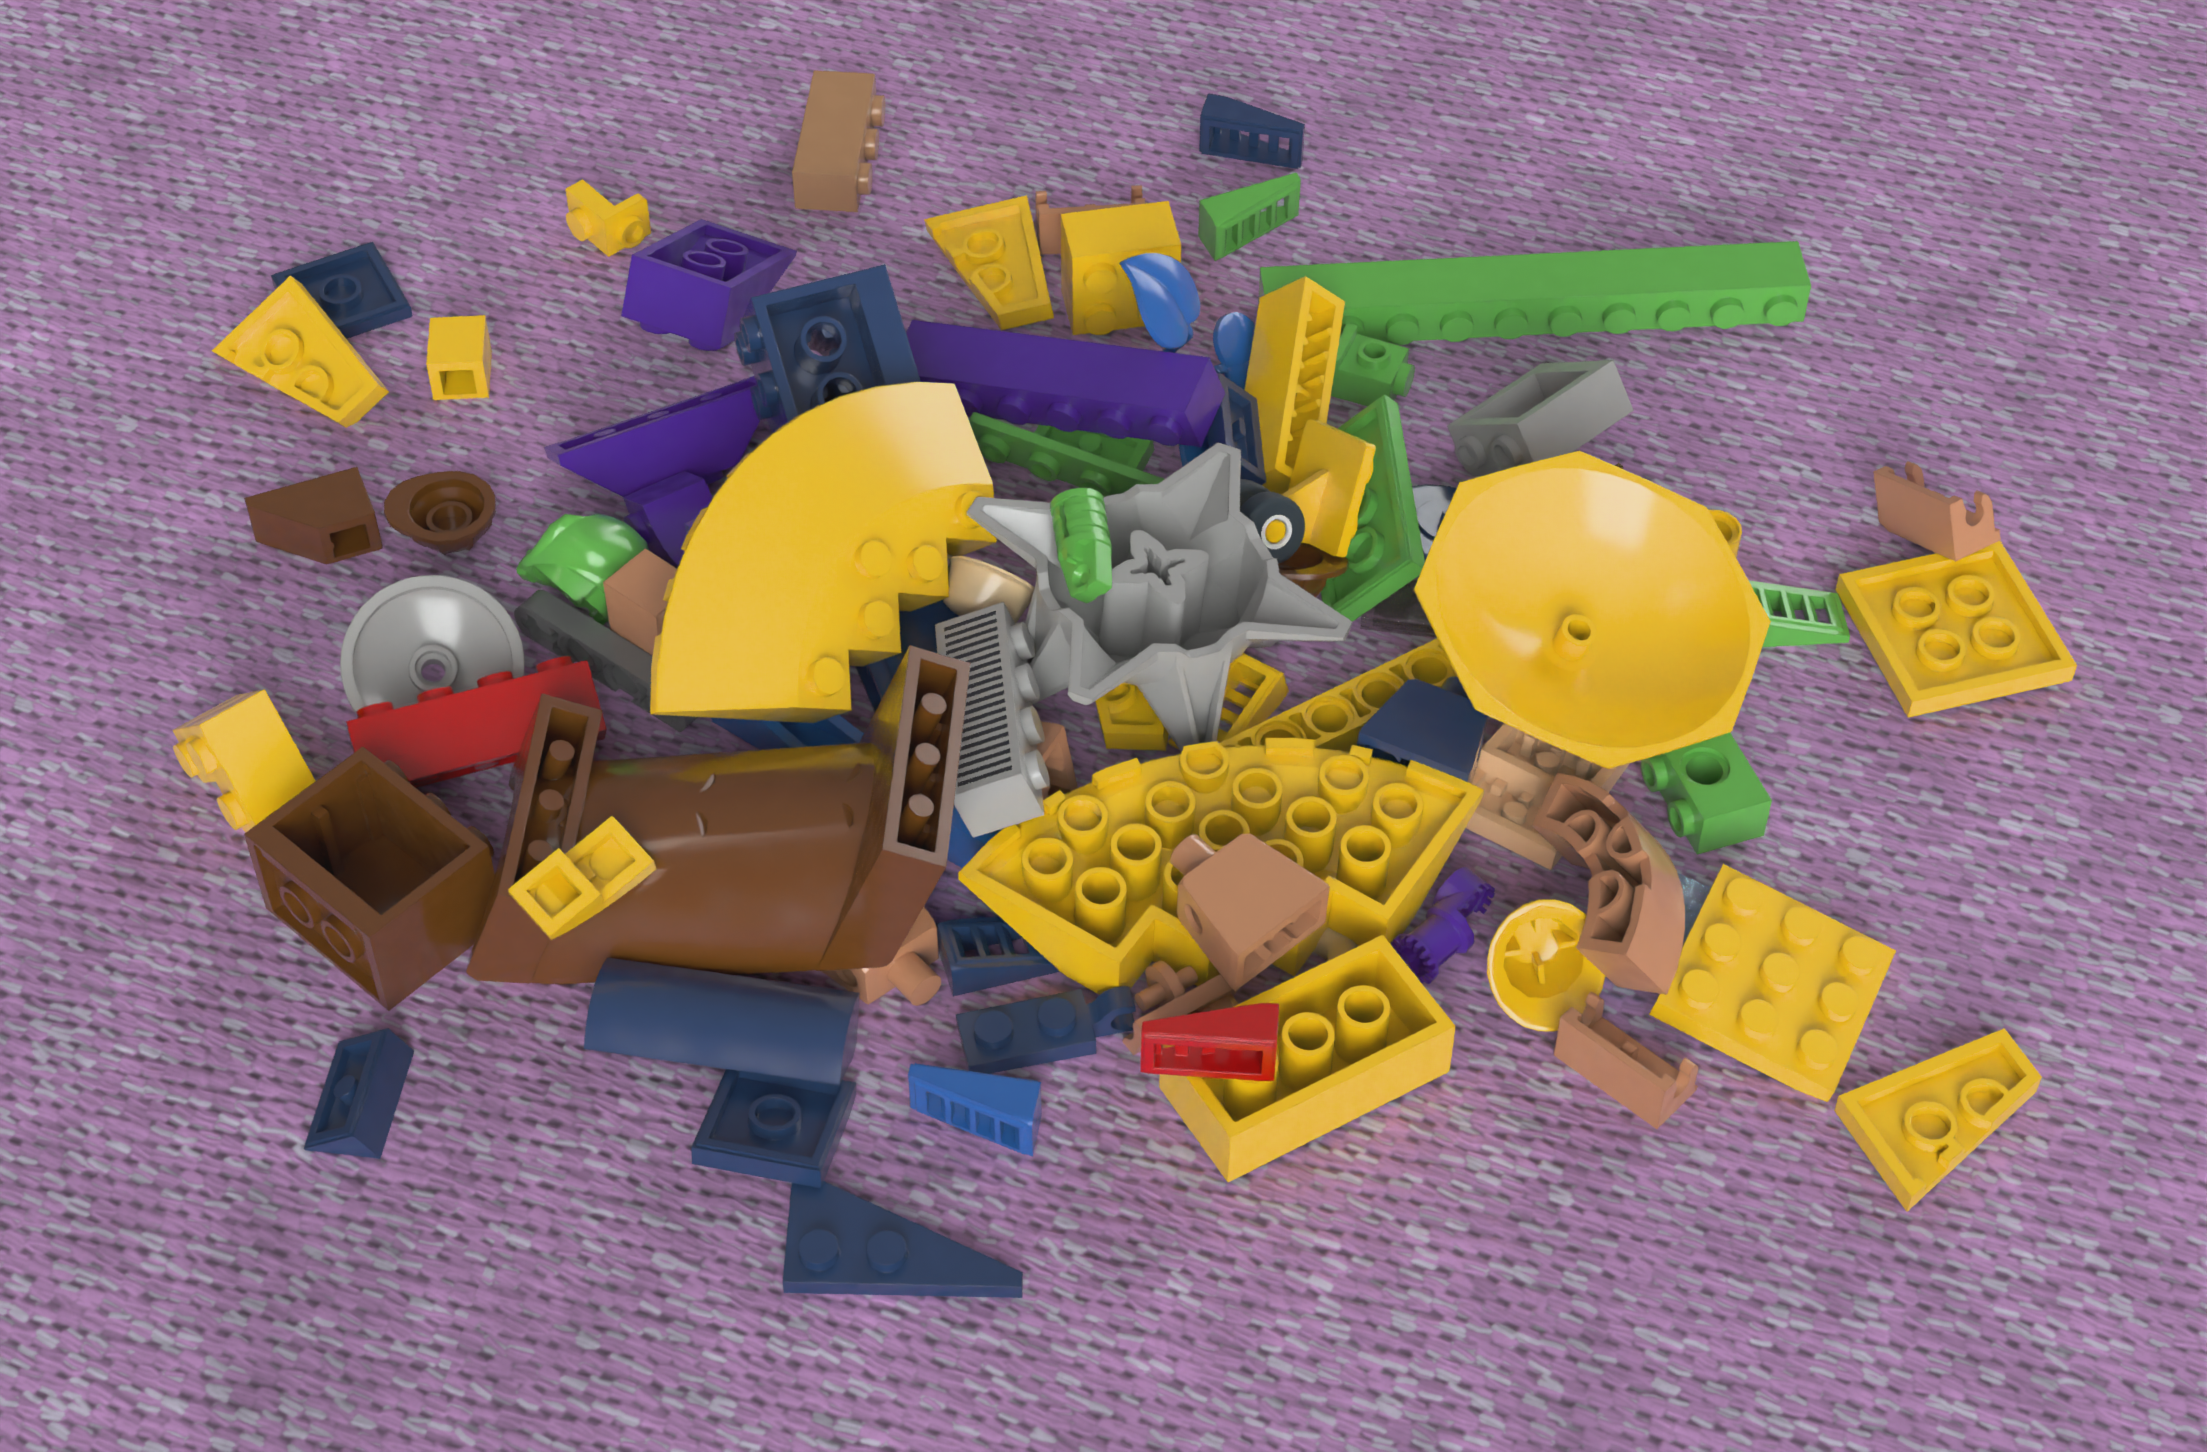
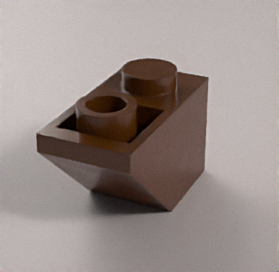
[244,467,383,565]

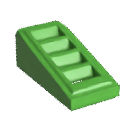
[1198,173,1301,261]
[1748,580,1850,647]

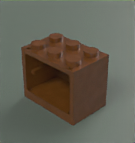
[244,747,495,1011]

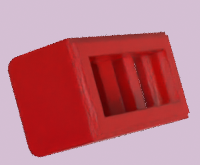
[1140,1003,1279,1082]

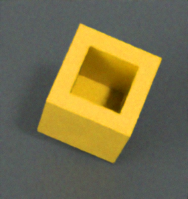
[426,315,492,400]

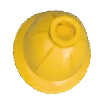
[1487,899,1605,1032]

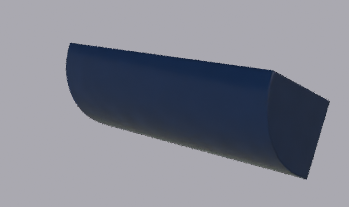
[584,958,860,1085]

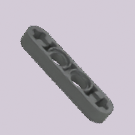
[514,590,698,732]

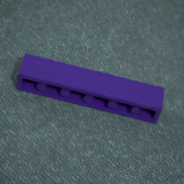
[906,320,1225,447]

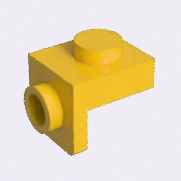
[565,179,651,257]

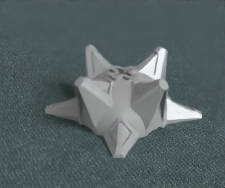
[967,442,1352,752]

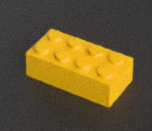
[1159,935,1456,1182]

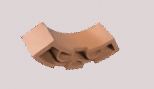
[1531,773,1685,995]

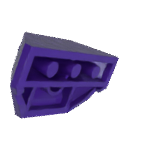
[544,376,760,497]

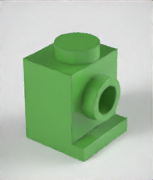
[1331,323,1415,406]

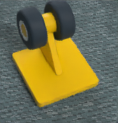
[1240,419,1376,564]

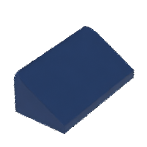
[304,1028,414,1159]

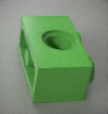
[1641,733,1772,855]

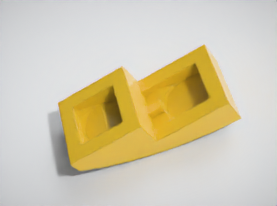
[508,816,656,940]

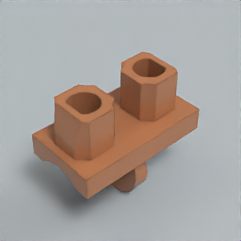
[1122,960,1238,1055]

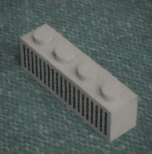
[935,602,1050,838]

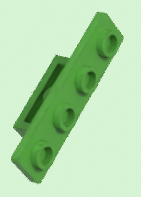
[969,412,1164,497]

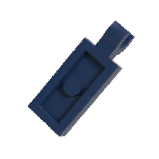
[956,986,1136,1074]

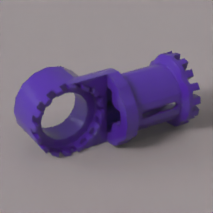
[1390,866,1495,984]

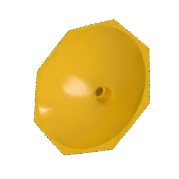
[1414,451,1771,769]

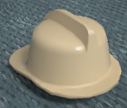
[943,553,1035,624]

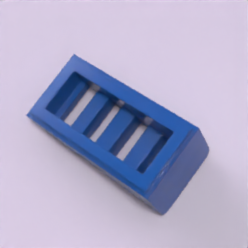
[908,1063,1042,1157]

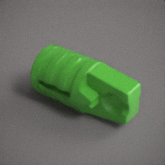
[1050,488,1112,604]

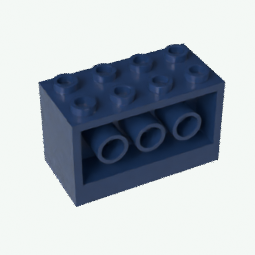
[734,264,921,434]

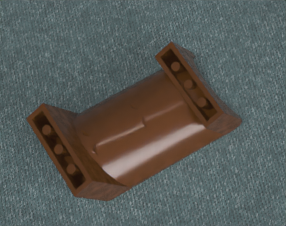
[466,645,971,985]

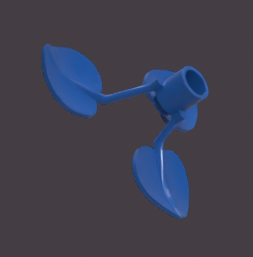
[1119,253,1255,467]

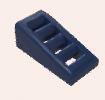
[1199,93,1305,169]
[936,917,1060,996]

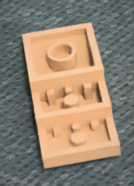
[1466,723,1630,870]

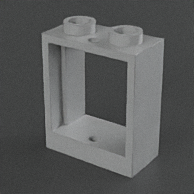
[1447,360,1634,476]

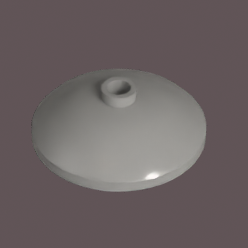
[340,575,524,715]

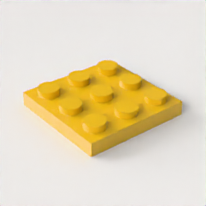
[1835,541,2077,717]
[1649,864,1896,1102]

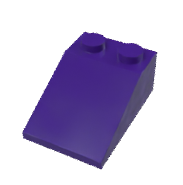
[621,219,797,351]

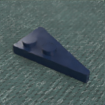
[782,1181,1023,1298]

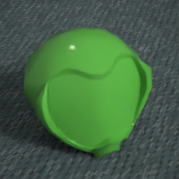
[516,514,650,625]

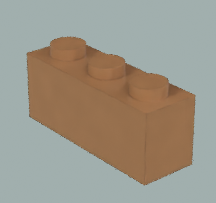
[792,70,886,212]

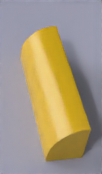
[1245,276,1345,494]

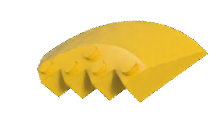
[650,382,997,723]
[958,738,1484,995]

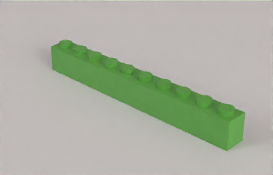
[1258,241,1811,345]

